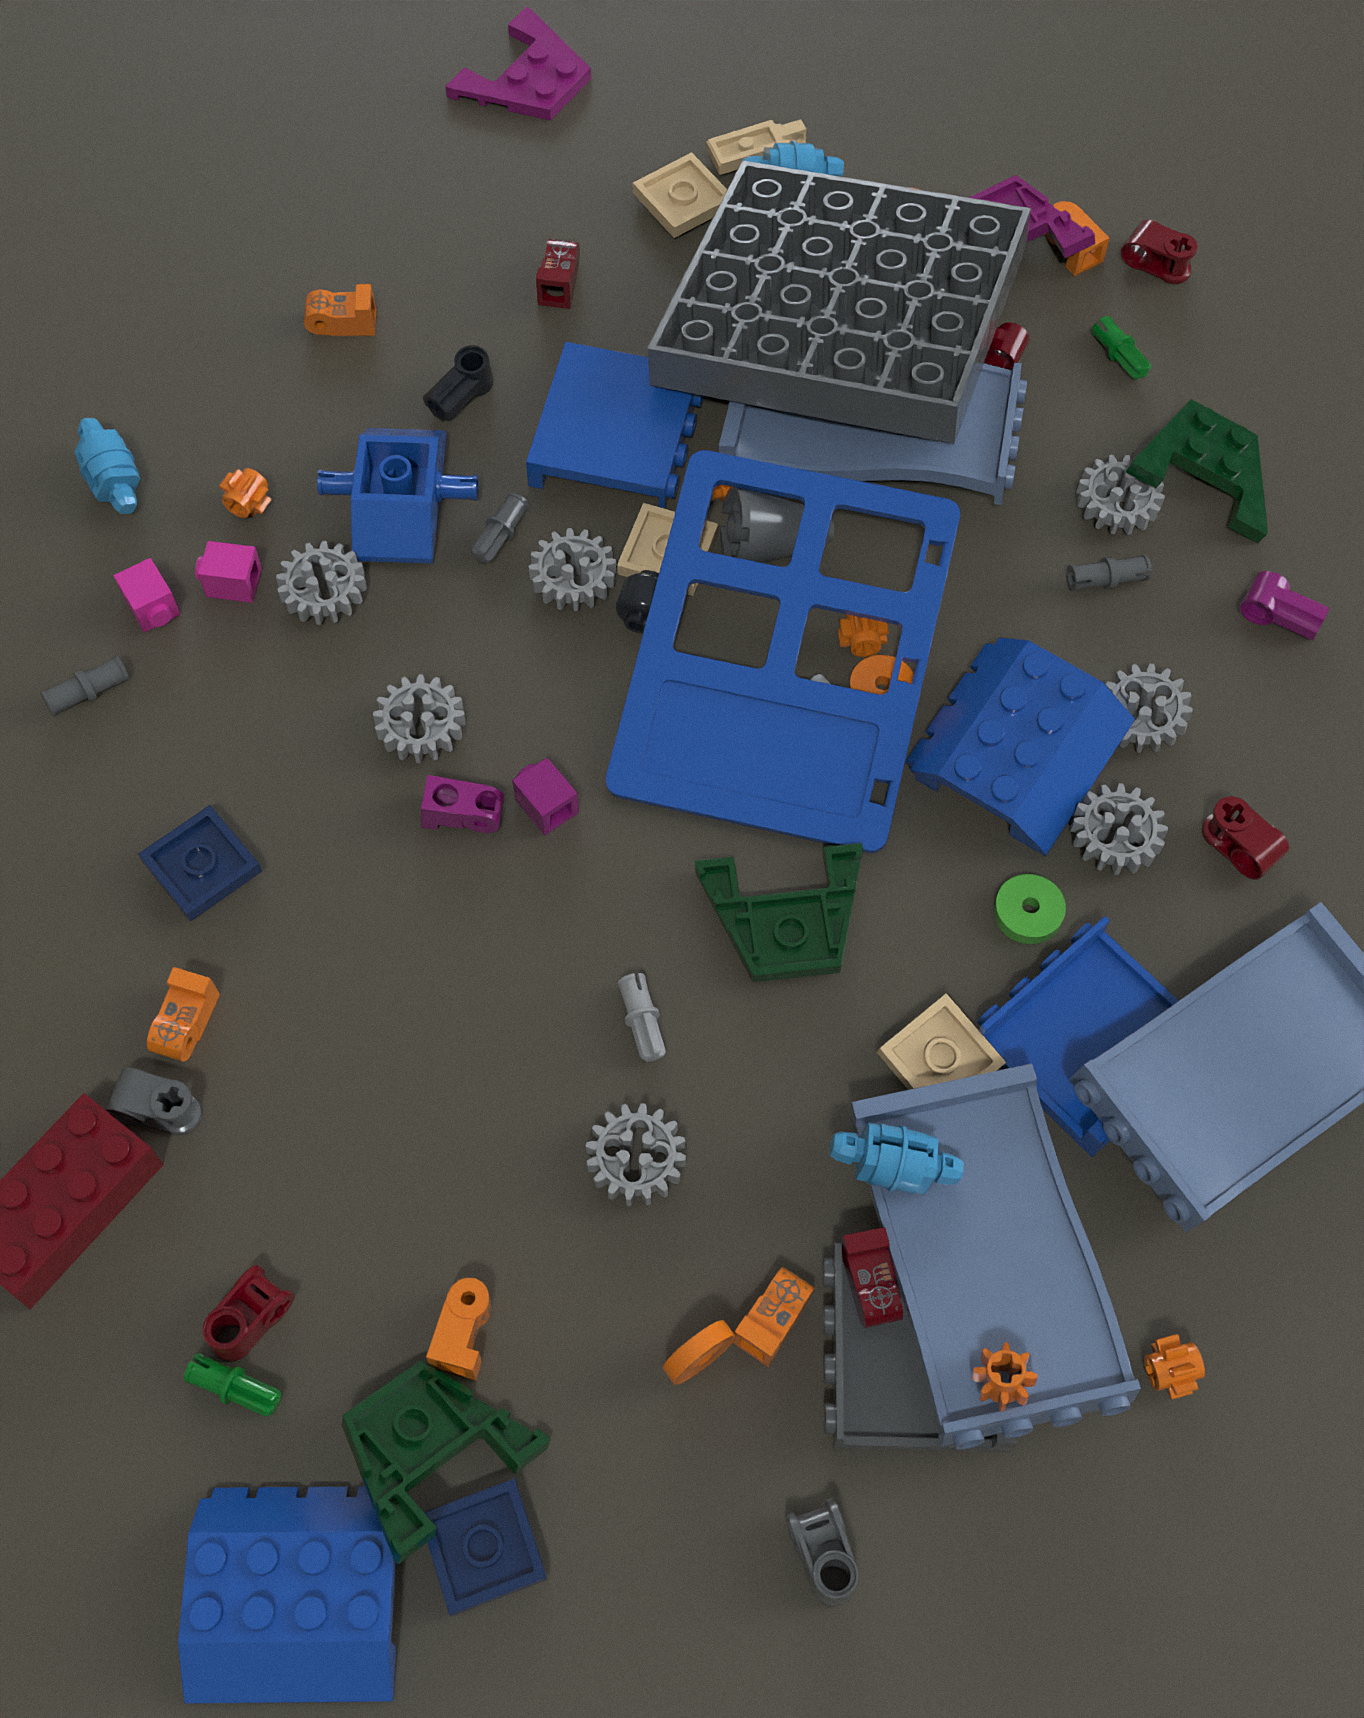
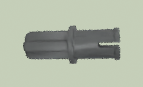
[471,492,529,564]

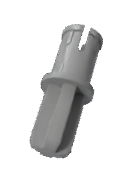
[617,973,666,1062]

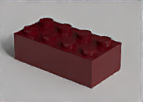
[0,1093,164,1310]

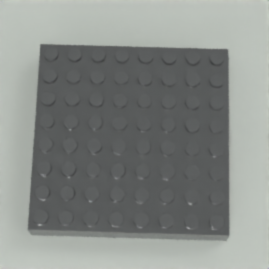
[647,161,1031,444]

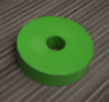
[993,874,1066,944]

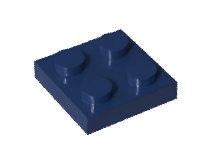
[138,805,262,922]
[424,1478,548,1617]

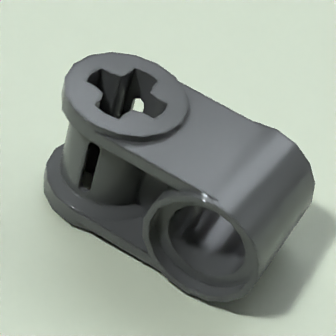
[106,1068,203,1135]
[785,1498,859,1607]

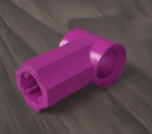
[1240,571,1330,641]

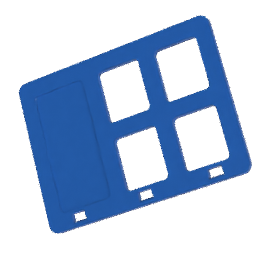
[605,450,960,853]

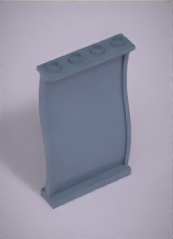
[719,363,1027,505]
[1069,902,1364,1233]
[850,1063,1141,1450]

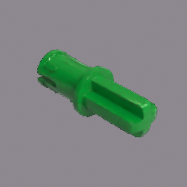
[1091,316,1151,380]
[184,1352,282,1417]

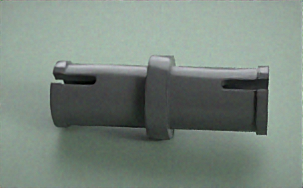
[1066,555,1152,591]
[40,656,129,716]

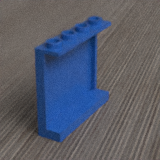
[526,342,704,509]
[977,916,1179,1157]

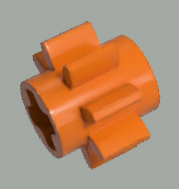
[219,468,272,518]
[838,614,889,657]
[1144,1334,1205,1400]
[972,1342,1038,1412]

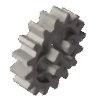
[1076,455,1165,535]
[529,528,617,612]
[276,541,367,625]
[1105,663,1193,753]
[373,674,466,763]
[1070,783,1168,875]
[586,1103,686,1206]

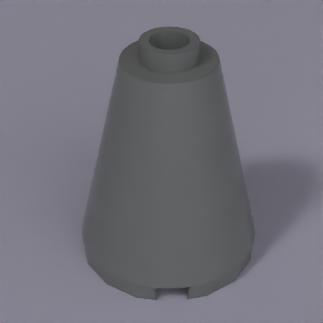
[720,487,834,563]

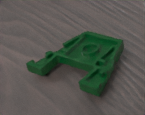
[1125,399,1268,543]
[695,843,863,982]
[341,1360,551,1565]

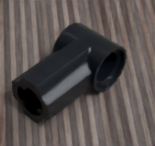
[423,345,493,422]

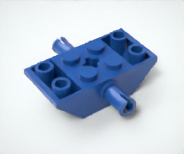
[317,428,479,564]

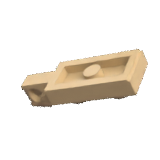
[706,119,807,175]

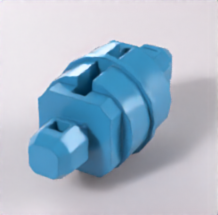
[742,141,844,177]
[74,418,141,514]
[829,1122,964,1194]

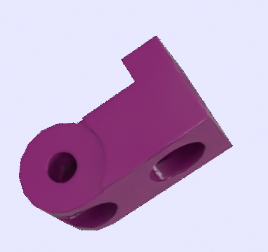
[421,775,505,833]

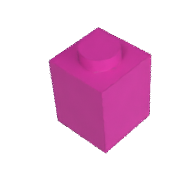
[195,541,263,603]
[113,558,180,632]

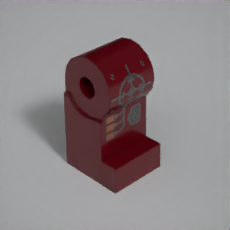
[536,238,580,309]
[841,1227,903,1328]

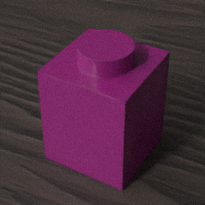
[512,758,579,836]

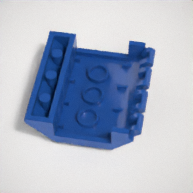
[906,638,1135,857]
[178,1486,396,1704]

